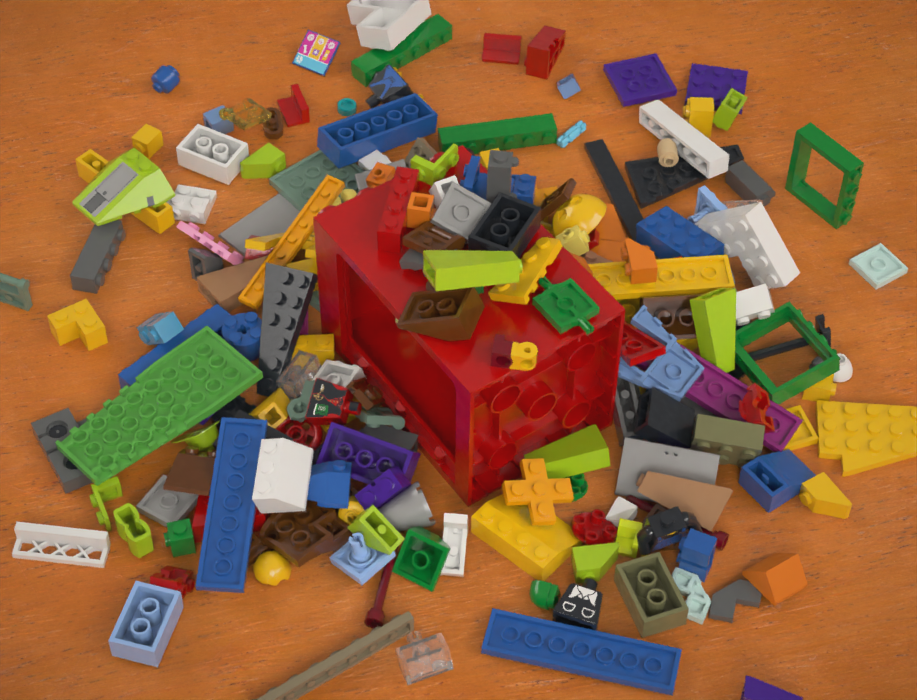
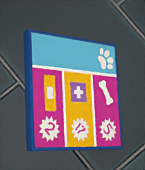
[292,30,341,76]

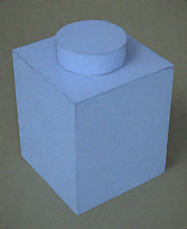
[203,105,235,134]

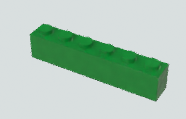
[351,14,452,87]
[438,113,557,154]

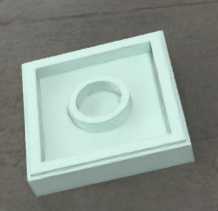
[849,243,908,290]

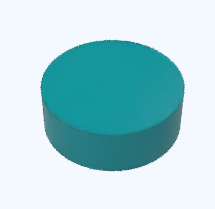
[337,98,357,116]

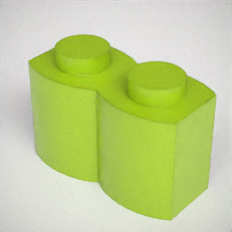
[113,503,154,558]

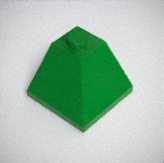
[392,526,451,591]

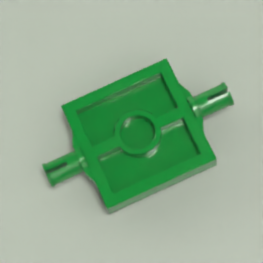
[532,276,600,334]

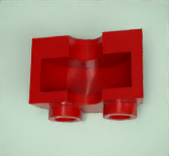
[739,383,775,433]
[150,565,195,599]

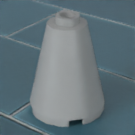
[378,482,436,532]

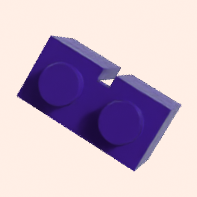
[354,466,412,510]

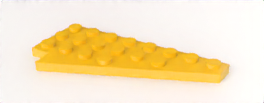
[815,400,917,477]

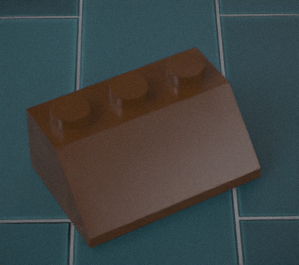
[639,293,706,339]

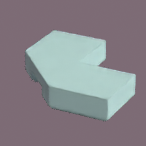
[672,567,711,625]

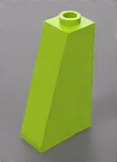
[423,250,523,291]
[690,288,736,373]
[524,424,611,479]

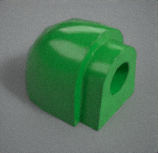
[529,580,561,611]

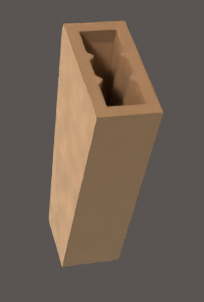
[197,255,268,313]
[636,471,733,531]

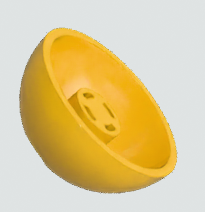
[552,194,607,238]

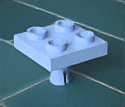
[688,185,728,224]
[329,533,396,585]

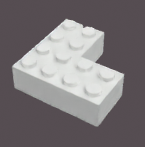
[347,0,431,51]
[695,202,800,289]

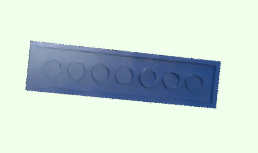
[195,417,268,593]
[481,608,682,696]

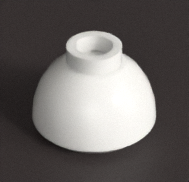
[833,353,853,382]

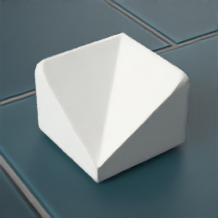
[605,496,638,528]

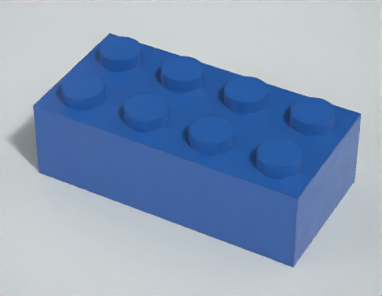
[636,206,724,259]

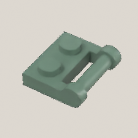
[0,273,33,311]
[354,406,405,430]

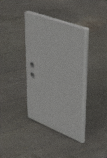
[218,193,300,261]
[615,437,720,503]

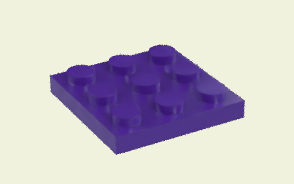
[603,53,677,107]
[685,63,748,114]

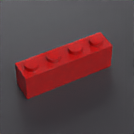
[377,166,419,253]

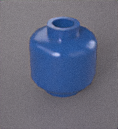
[151,65,180,94]

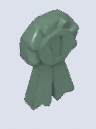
[287,380,315,422]

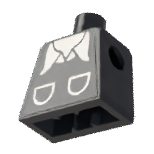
[552,578,603,631]

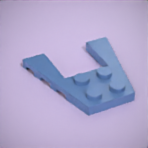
[618,305,705,402]

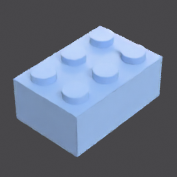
[108,581,184,667]

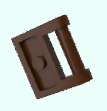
[403,221,466,254]

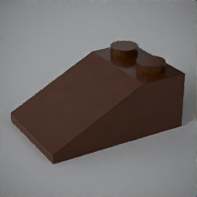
[397,287,485,341]
[163,446,216,496]

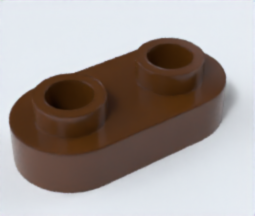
[261,107,284,140]

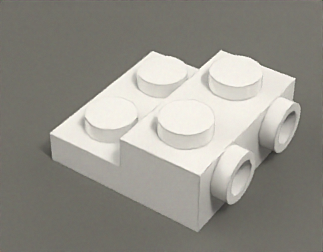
[167,184,217,224]
[312,359,367,394]

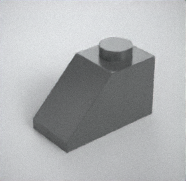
[188,248,224,281]

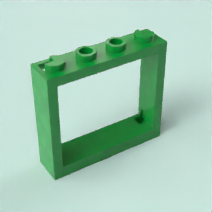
[785,122,864,229]
[735,301,841,405]

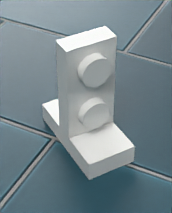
[440,513,468,577]

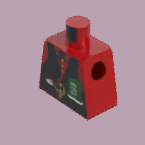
[305,378,362,425]

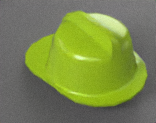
[171,421,220,452]

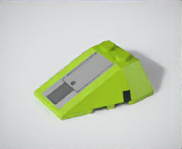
[72,148,175,226]

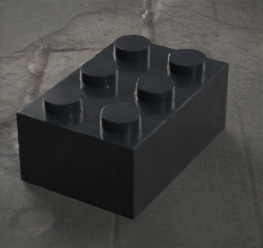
[468,192,541,258]

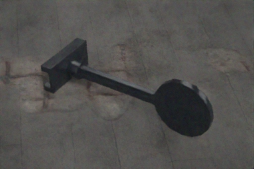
[728,314,831,380]

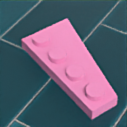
[177,221,244,265]

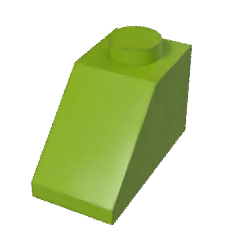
[713,88,748,131]
[240,142,286,179]
[347,505,405,555]
[571,542,619,584]

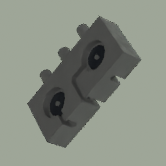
[31,408,93,494]

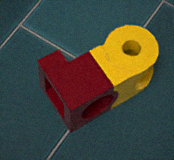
[491,334,538,371]

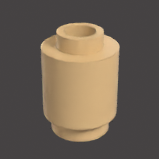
[657,138,679,167]

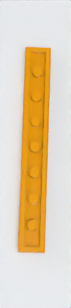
[238,174,345,310]

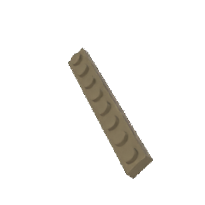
[252,611,414,700]

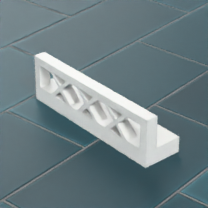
[12,522,111,568]

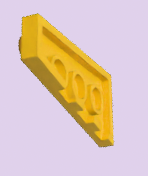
[488,237,563,305]

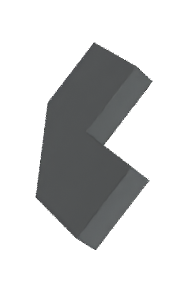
[709,579,761,623]

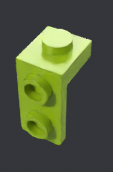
[411,143,459,186]
[89,476,123,532]

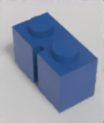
[676,528,717,582]

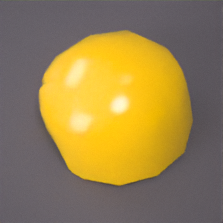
[253,551,292,586]

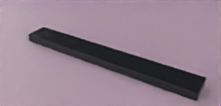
[584,139,643,242]

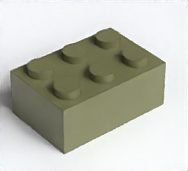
[689,414,765,468]
[614,552,689,638]

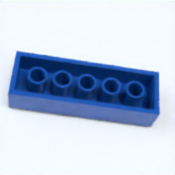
[317,93,438,169]

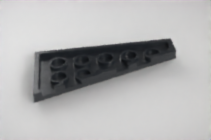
[624,144,744,209]

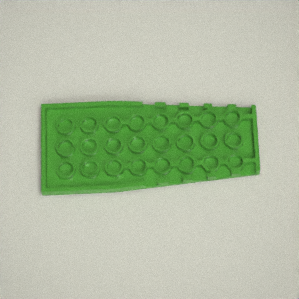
[55,326,263,486]

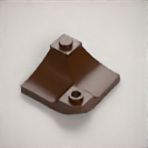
[259,500,353,567]

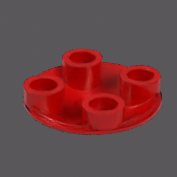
[571,509,617,545]

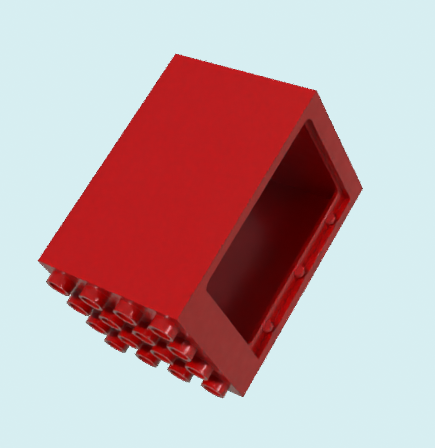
[313,145,626,507]

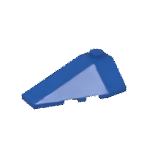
[307,460,352,509]

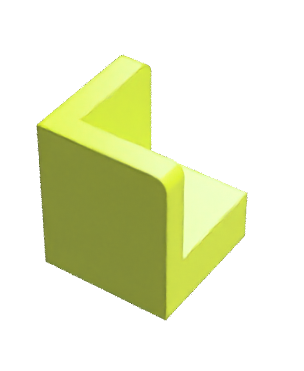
[615,518,643,558]

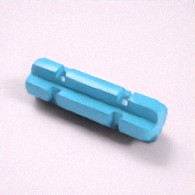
[556,120,587,148]

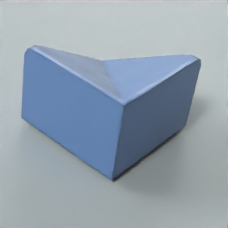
[556,74,581,99]

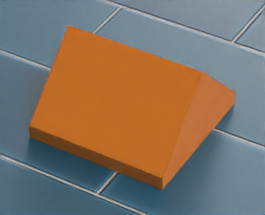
[742,553,808,606]

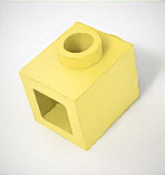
[556,225,590,256]

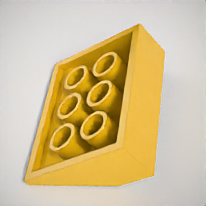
[471,494,583,581]

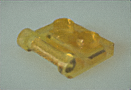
[219,98,272,131]

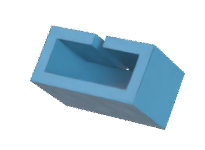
[136,311,184,345]

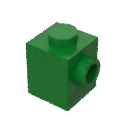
[164,518,196,557]

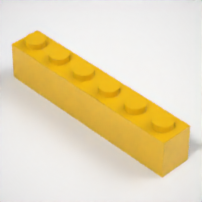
[75,149,175,234]

